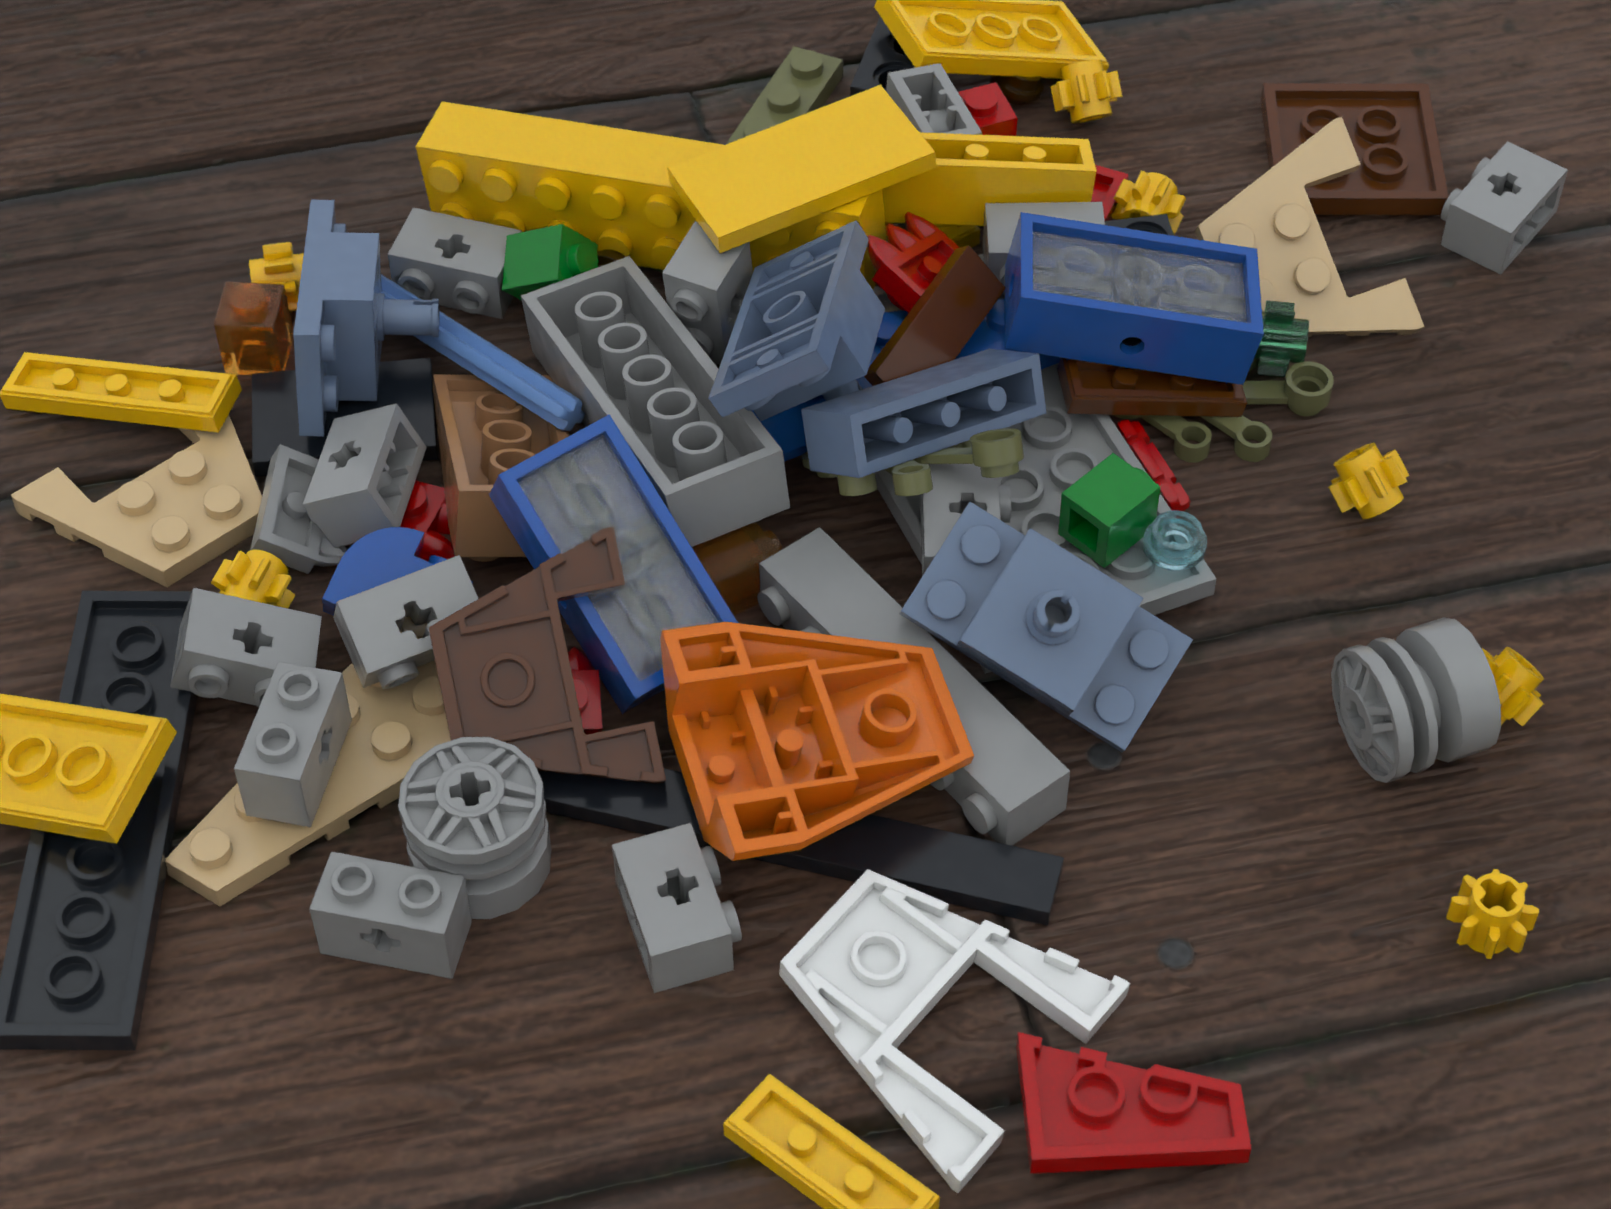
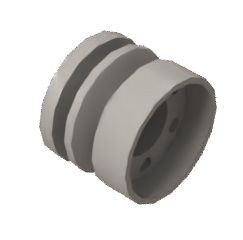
[1331,617,1501,783]
[398,737,551,919]

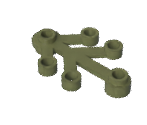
[1113,346,1334,463]
[802,428,1024,496]

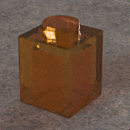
[214,282,294,375]
[692,522,783,616]

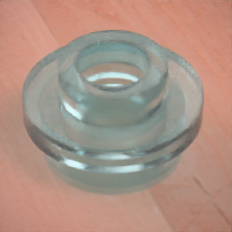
[1143,510,1207,571]

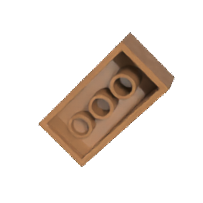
[433,374,570,562]

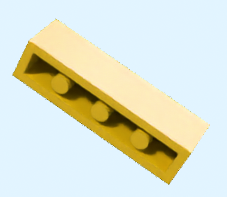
[882,132,1096,228]

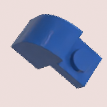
[322,527,473,616]

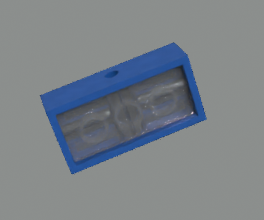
[1005,212,1264,385]
[489,414,738,714]

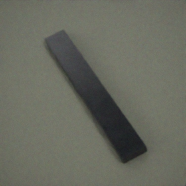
[537,768,1064,926]

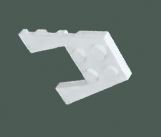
[779,869,1130,1194]

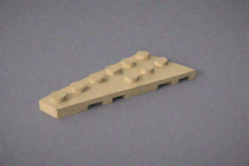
[165,617,451,906]

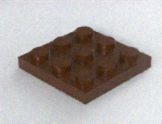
[1261,83,1449,215]

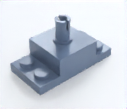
[293,199,439,436]
[708,220,885,421]
[900,501,1193,752]

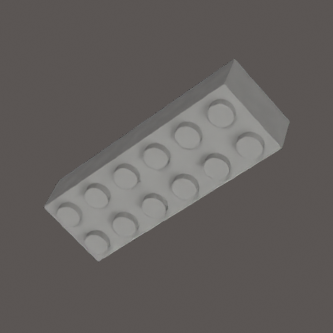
[521,256,790,547]

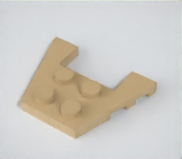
[1195,117,1425,338]
[11,415,262,587]

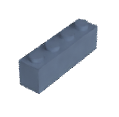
[801,349,1047,478]

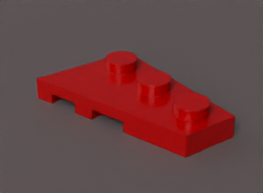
[1016,1032,1251,1174]

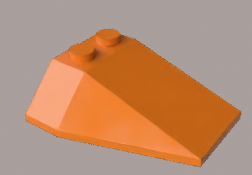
[660,622,974,861]

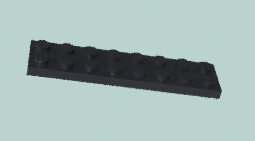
[0,591,198,1050]

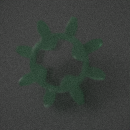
[1254,300,1309,377]

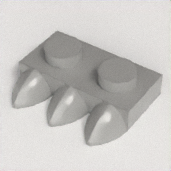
[250,444,348,574]

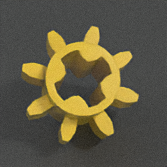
[1050,59,1123,124]
[1112,171,1186,235]
[249,242,304,314]
[1328,443,1409,519]
[211,550,295,608]
[1482,646,1544,726]
[1446,869,1539,959]

